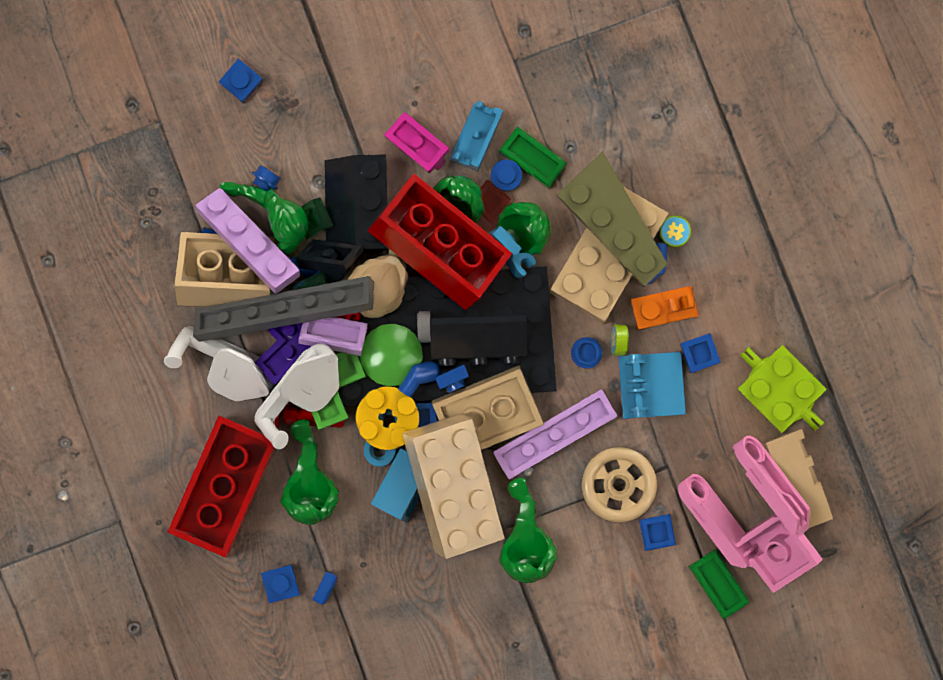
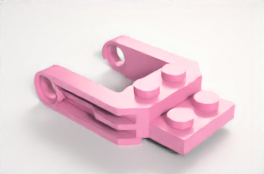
[678,436,823,593]

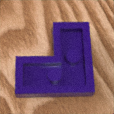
[254,323,311,386]

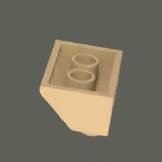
[175,232,275,307]

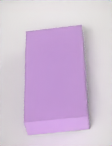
[299,317,368,356]

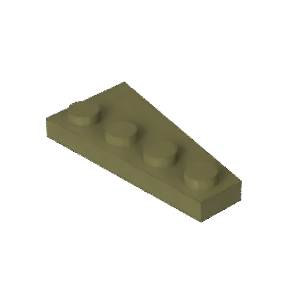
[556,151,668,287]

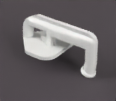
[164,326,274,401]
[254,343,339,449]

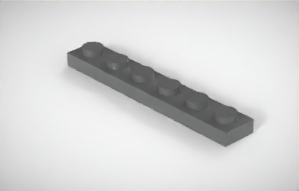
[193,276,374,342]

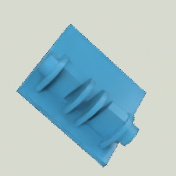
[618,352,686,419]

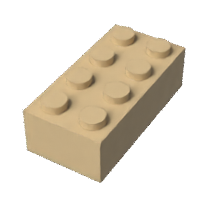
[549,187,668,324]
[402,414,505,559]

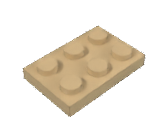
[432,365,544,450]

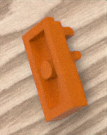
[630,286,699,330]

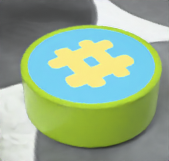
[659,216,691,248]
[611,324,629,356]

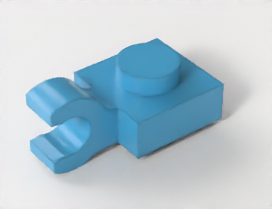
[488,226,536,278]

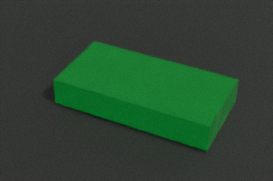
[499,126,567,189]
[688,549,750,620]

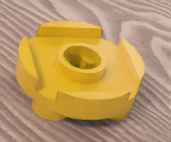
[356,387,419,450]

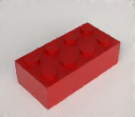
[367,173,512,310]
[167,415,276,558]

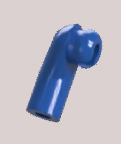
[398,361,441,397]

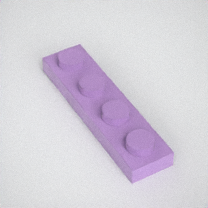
[195,188,300,294]
[493,389,617,480]

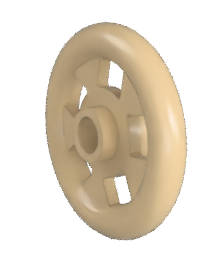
[582,447,657,523]

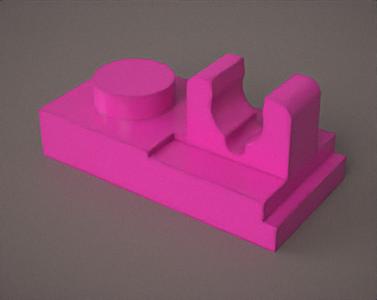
[384,112,450,173]

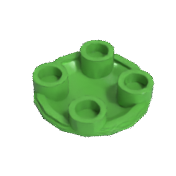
[360,324,423,386]

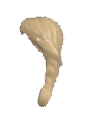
[348,249,408,318]

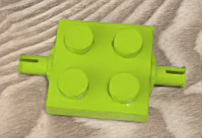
[737,345,827,433]

